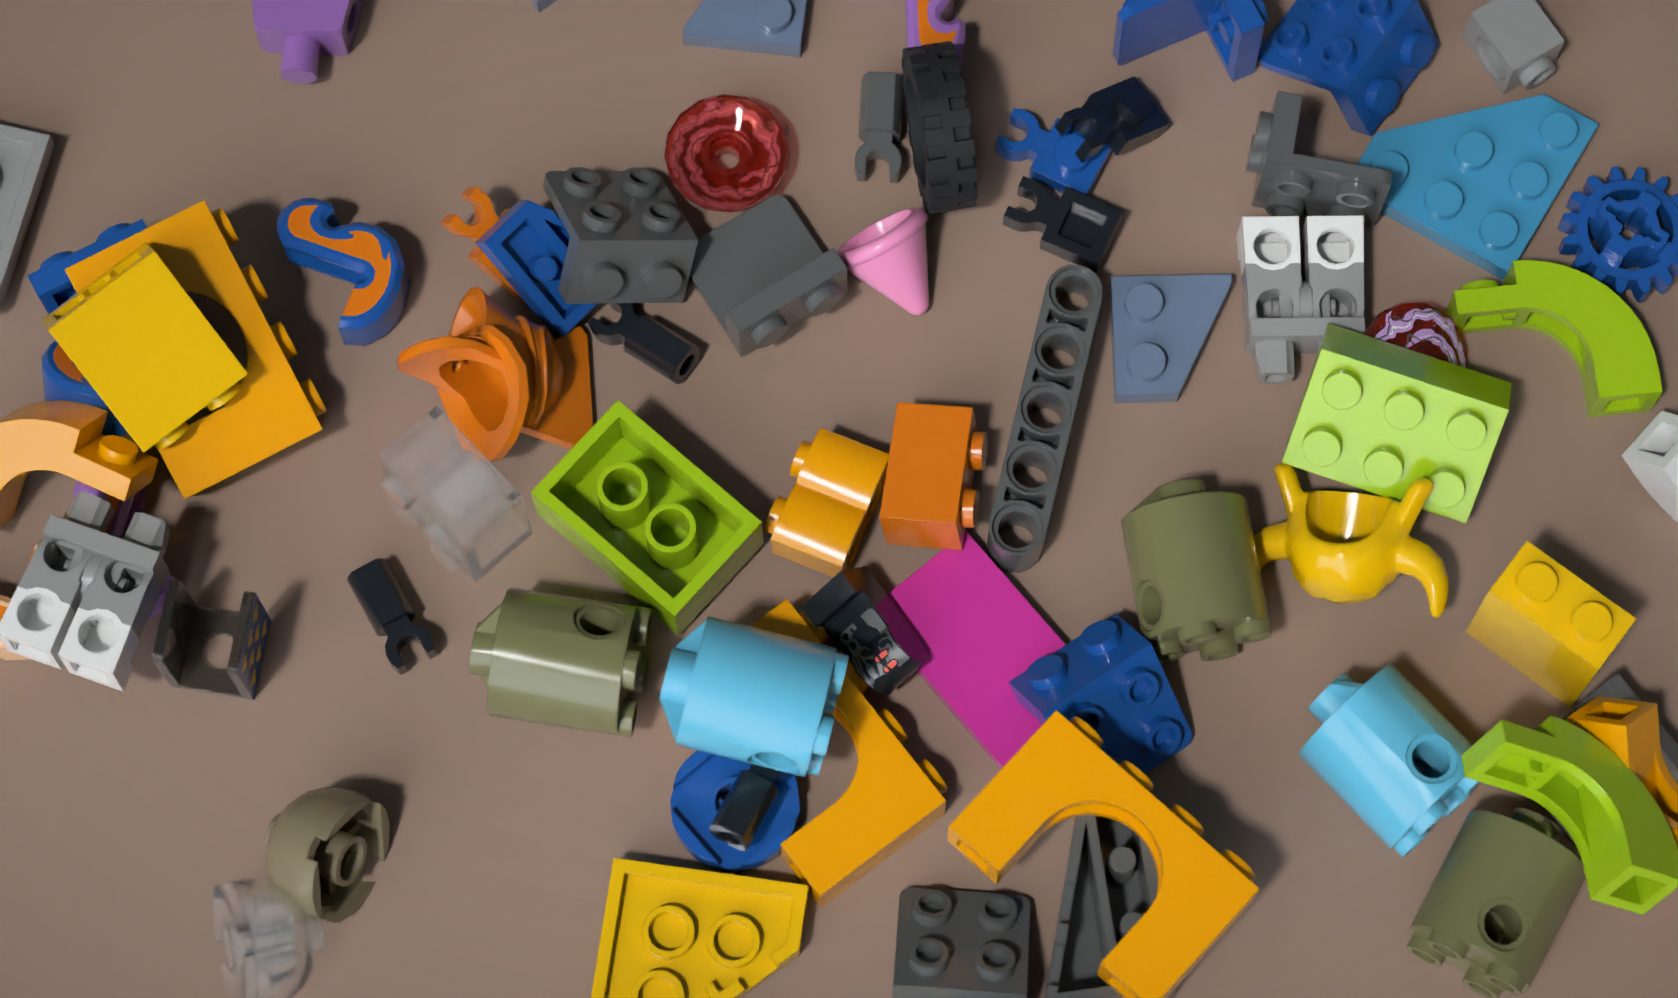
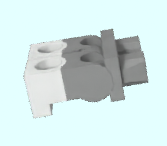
[1236,215,1366,384]
[0,491,170,692]

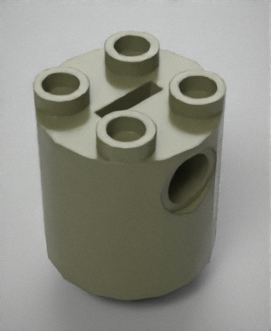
[1121,479,1272,663]
[469,588,652,737]
[1406,808,1585,998]

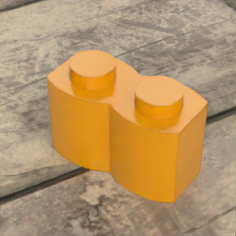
[765,428,889,577]

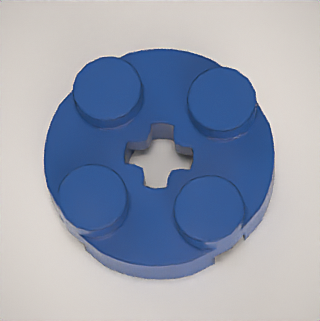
[670,750,801,874]

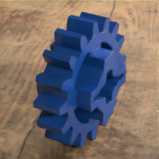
[1558,167,1678,303]

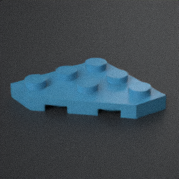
[1356,94,1599,281]

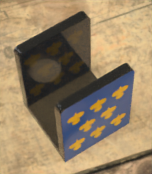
[152,579,271,700]

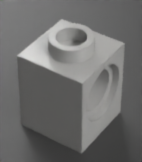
[1462,0,1564,95]

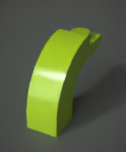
[1445,260,1663,418]
[1461,715,1678,915]

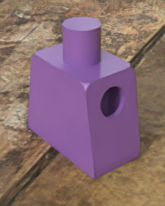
[252,0,364,84]

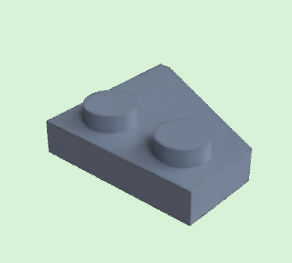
[683,0,808,57]
[1109,274,1232,403]

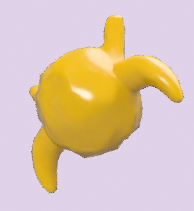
[1253,463,1449,618]

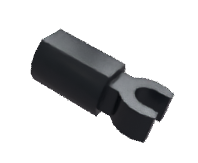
[588,303,700,384]
[347,558,437,675]
[709,763,794,851]

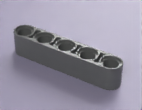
[987,265,1102,573]

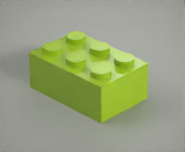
[1282,323,1512,524]
[531,400,764,636]

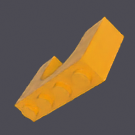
[64,200,327,499]
[750,599,948,908]
[947,710,1260,998]

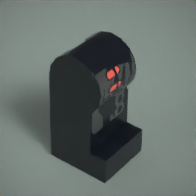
[800,566,927,695]

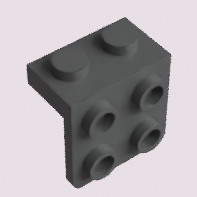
[1246,91,1392,226]
[543,167,698,304]
[689,195,847,357]
[892,887,1031,998]

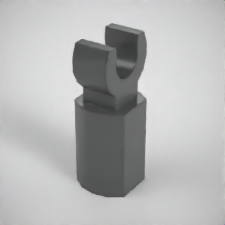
[855,71,903,183]

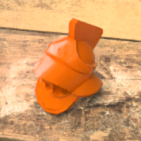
[396,287,593,463]

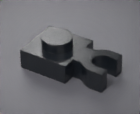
[1055,76,1170,163]
[1003,176,1123,273]

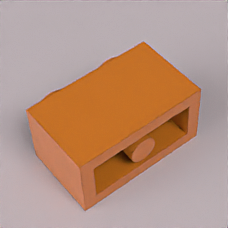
[879,402,988,550]

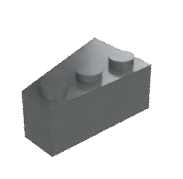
[1044,815,1177,998]

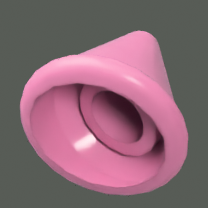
[836,207,929,316]

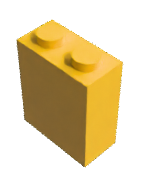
[41,242,248,453]
[1465,541,1636,708]

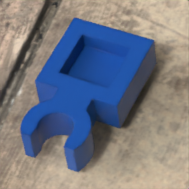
[995,109,1112,196]

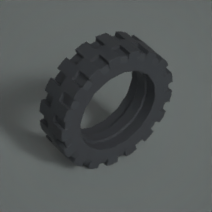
[901,41,978,214]

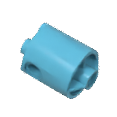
[659,616,849,777]
[1298,664,1480,858]

